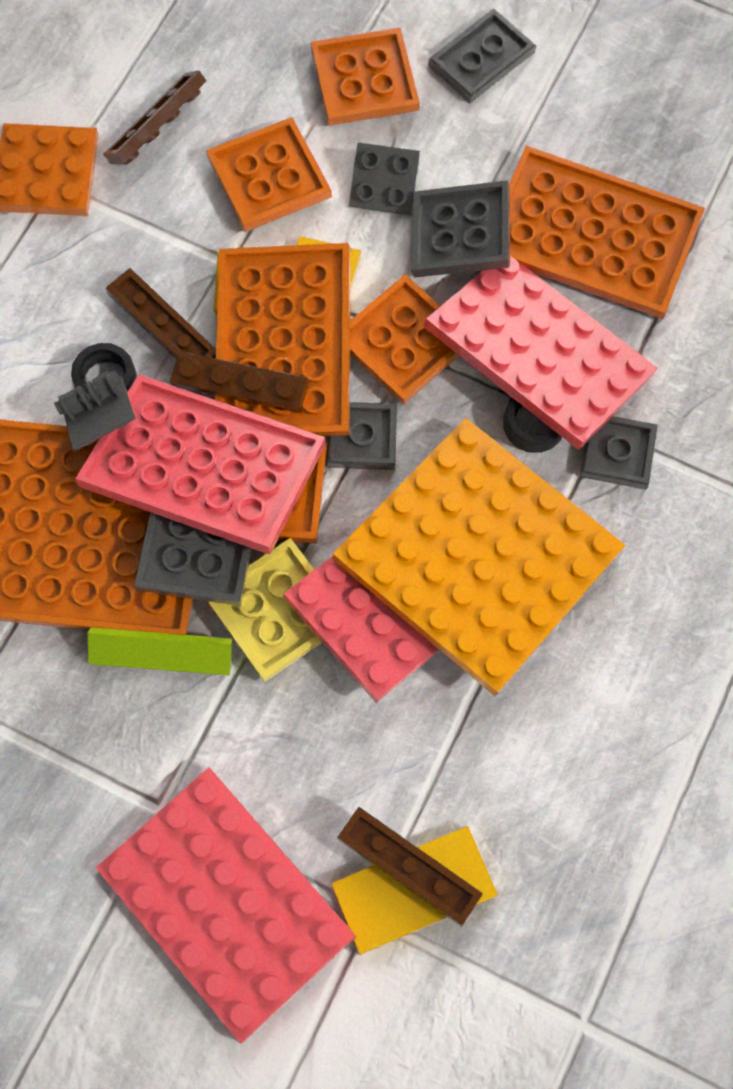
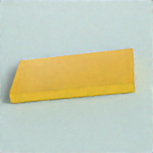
[331,826,498,955]

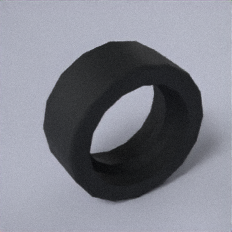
[71,343,137,398]
[503,397,562,453]

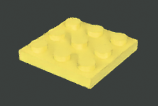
[206,538,322,683]

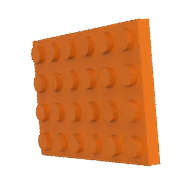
[509,145,705,319]
[215,243,351,436]

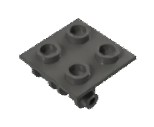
[349,142,420,215]
[54,371,136,451]

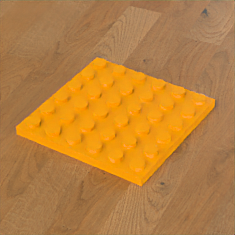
[332,418,626,697]

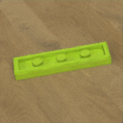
[88,627,232,676]

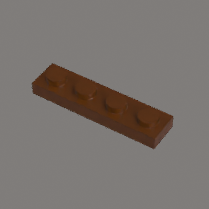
[103,71,207,165]
[106,268,216,359]
[170,351,309,414]
[337,806,483,927]

